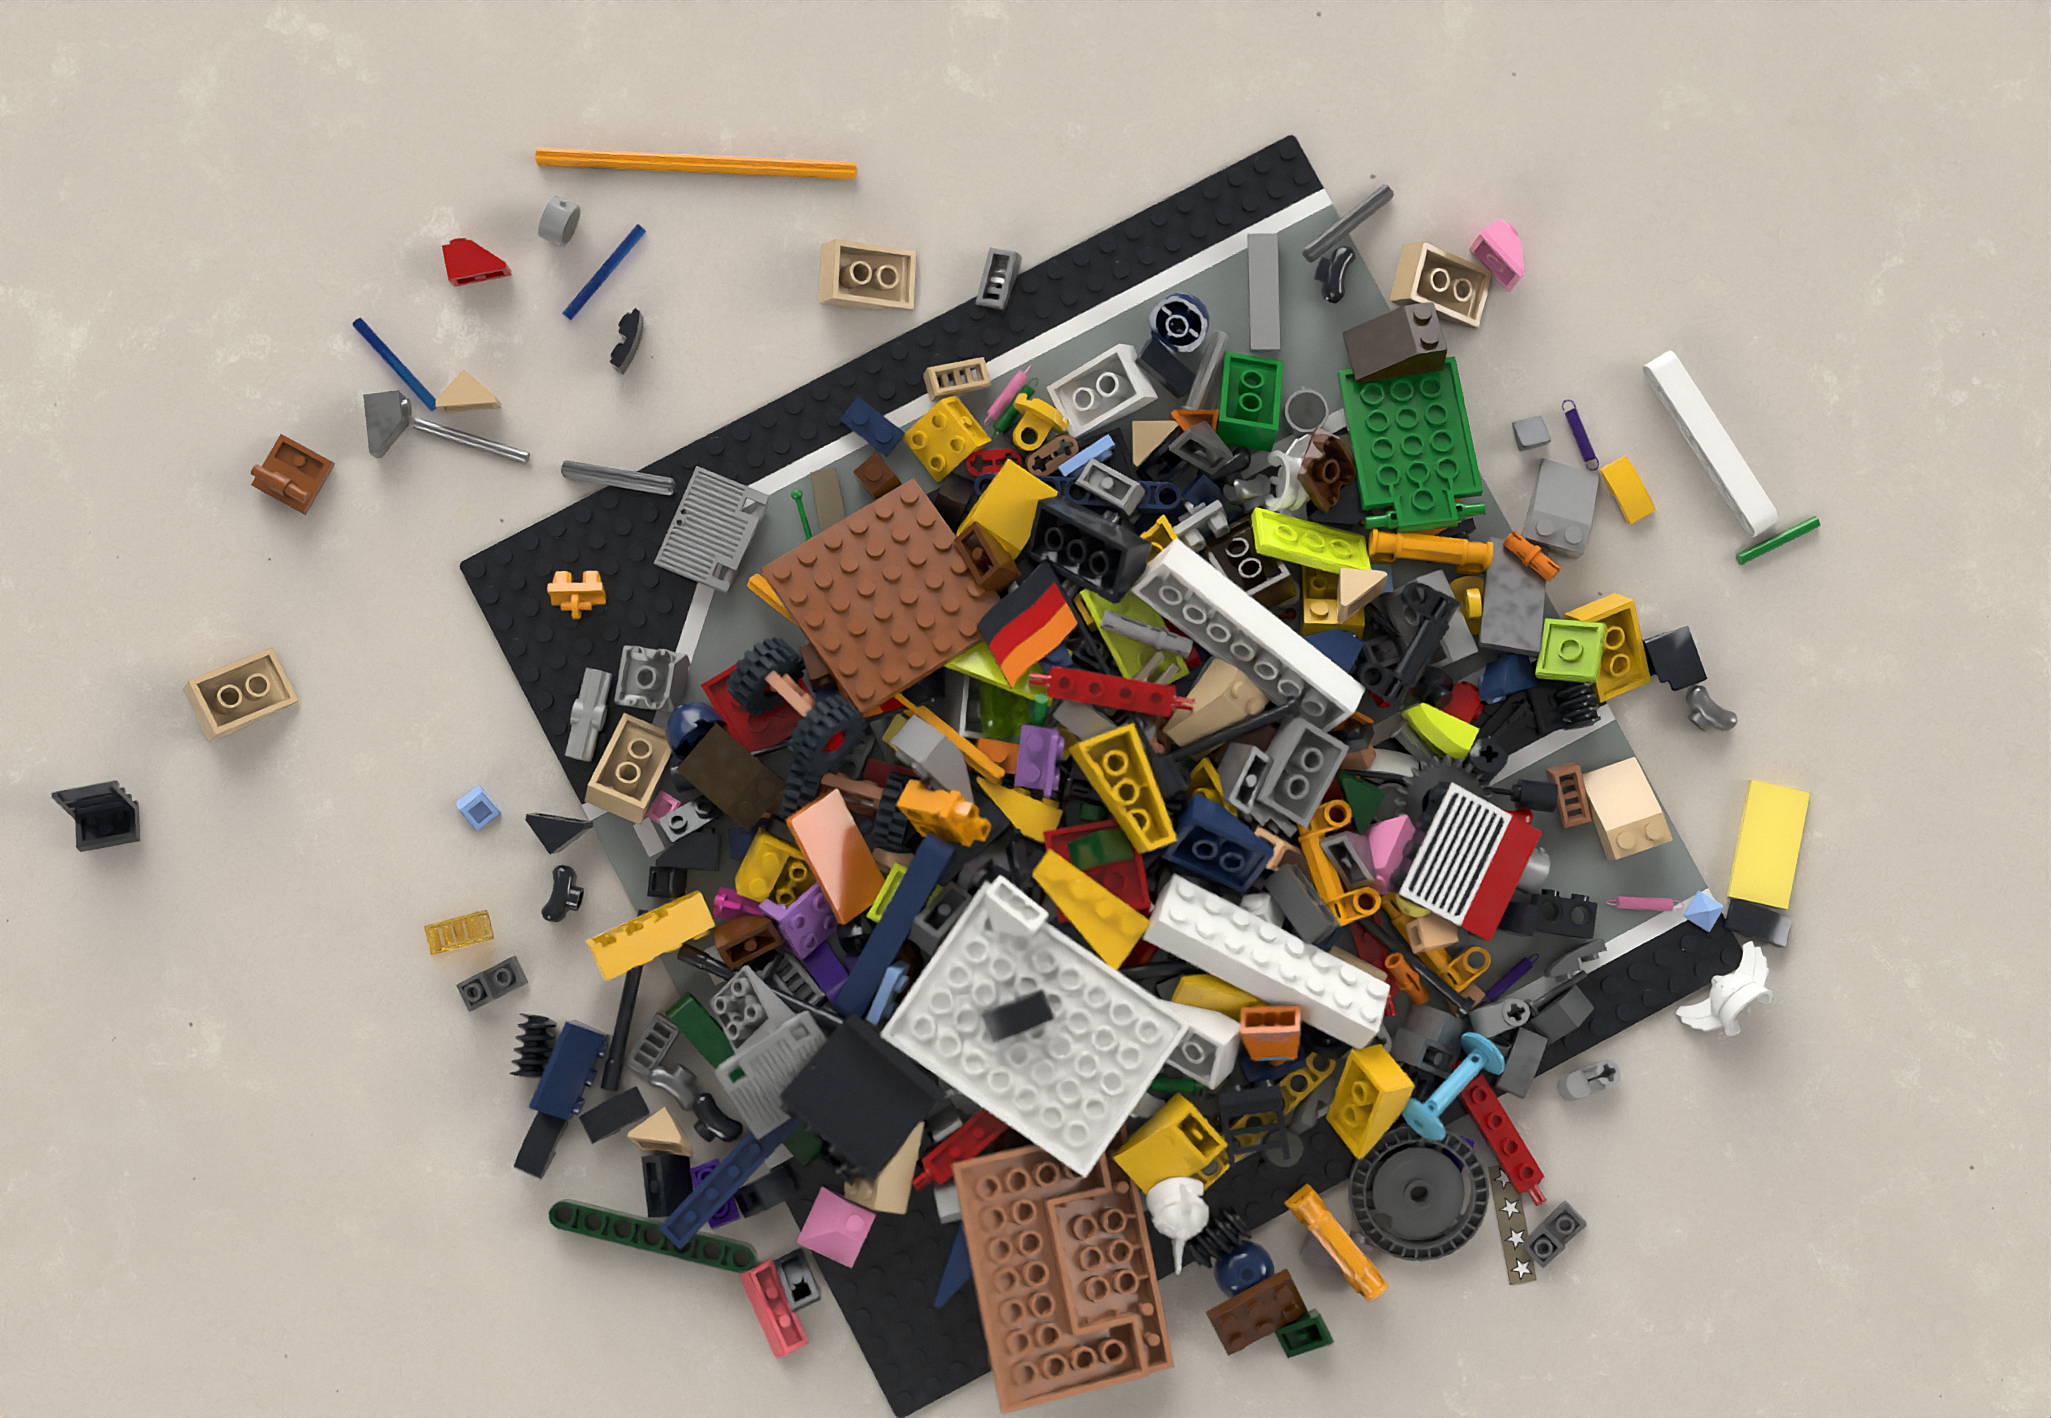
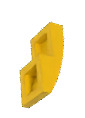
[1599,455,1656,524]

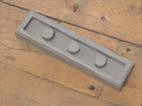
[1247,233,1280,352]

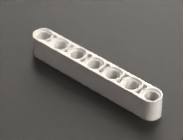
[1643,350,1780,537]

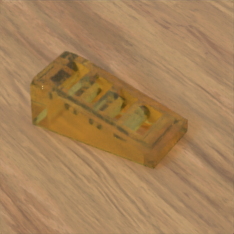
[424,910,494,955]

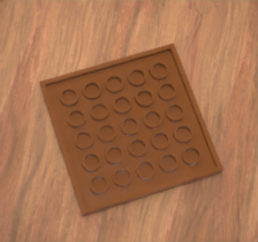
[761,478,1001,715]

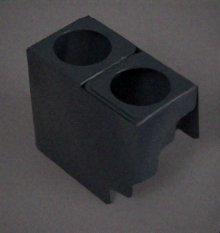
[1643,626,1708,691]

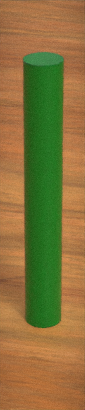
[1736,516,1821,565]
[1031,694,1048,726]

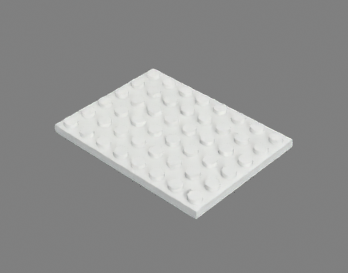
[880,881,1191,1178]

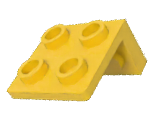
[902,395,992,482]

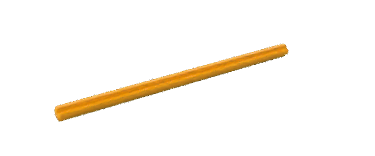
[535,148,857,180]
[747,574,1005,785]

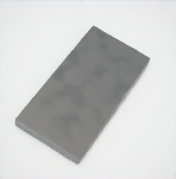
[1478,537,1549,657]

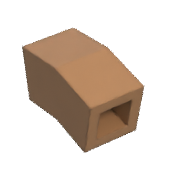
[1444,982,1486,1017]

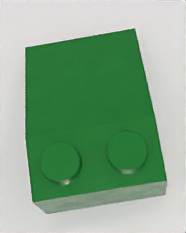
[1215,351,1283,452]

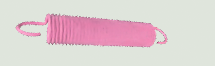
[984,365,1031,426]
[1606,896,1684,912]

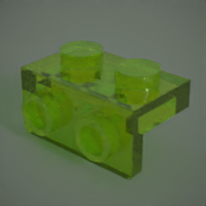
[978,679,1031,739]

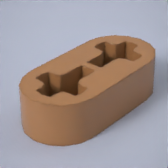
[1025,434,1079,476]

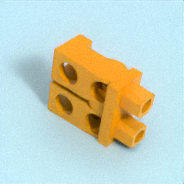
[897,780,991,847]

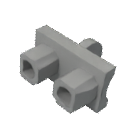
[1172,500,1230,553]

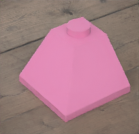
[1469,219,1525,292]
[1352,815,1416,895]
[796,1186,878,1268]

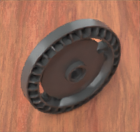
[1348,1122,1489,1261]

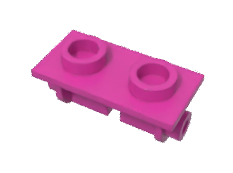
[712,887,764,920]

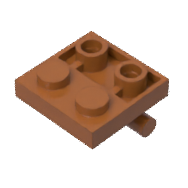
[251,434,335,515]

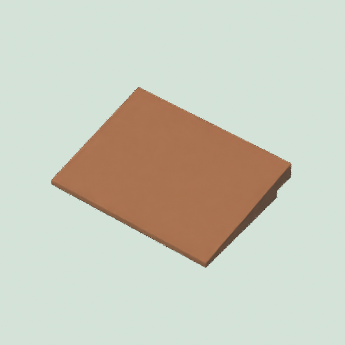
[951,1123,1174,1414]

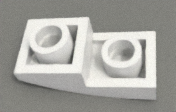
[1361,749,1419,785]

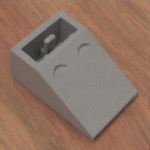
[890,715,974,803]
[709,966,806,1054]

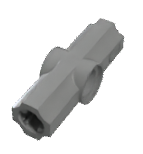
[565,668,613,762]

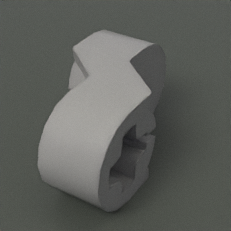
[1557,1059,1620,1101]

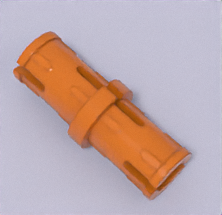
[1502,530,1562,582]
[1385,953,1430,1005]

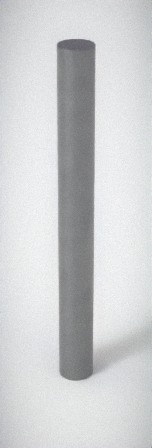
[413,417,530,464]

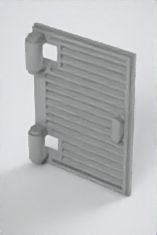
[654,466,770,594]
[713,1011,827,1140]

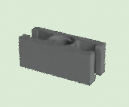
[1263,864,1341,944]

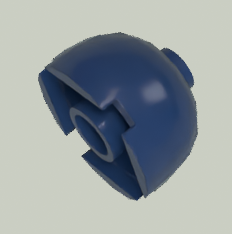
[1149,292,1210,353]
[665,702,727,761]
[1214,1240,1274,1298]

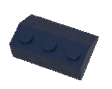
[529,1020,610,1120]

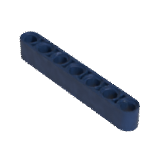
[974,473,1181,515]
[832,833,957,1020]

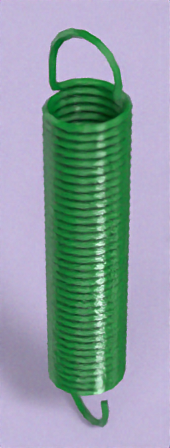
[991,378,1038,439]
[1147,1076,1207,1093]

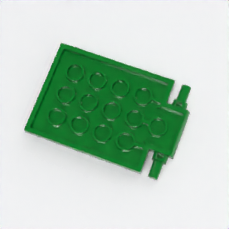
[1337,356,1486,533]

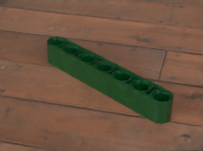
[665,991,825,1167]
[549,1199,757,1273]

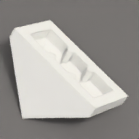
[983,875,1048,936]

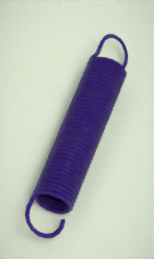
[1562,400,1599,471]
[1480,954,1539,1006]

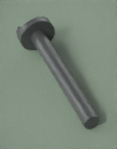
[1524,970,1587,1017]

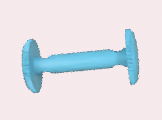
[1402,1033,1505,1140]

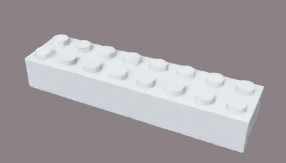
[1131,538,1365,733]
[1144,874,1390,1050]

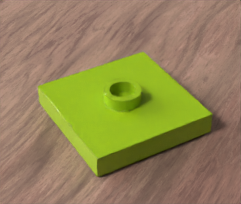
[1535,618,1607,683]

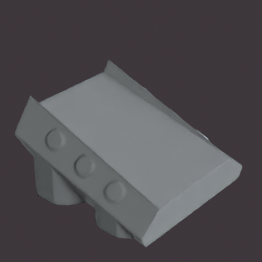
[614,645,691,713]

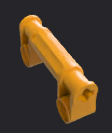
[1368,528,1494,575]
[1296,800,1381,927]
[1380,893,1490,993]
[1284,1183,1388,1302]

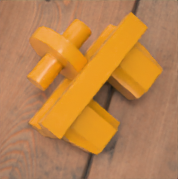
[547,571,606,619]

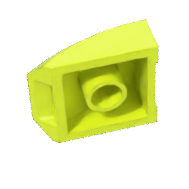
[1401,703,1479,763]

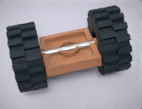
[727,637,867,775]
[780,758,921,852]

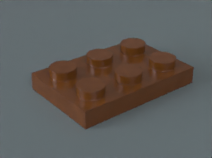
[1206,1268,1309,1356]

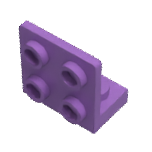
[1014,724,1064,797]
[758,882,839,960]

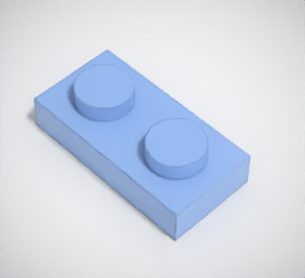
[1058,434,1115,478]
[866,960,910,1026]

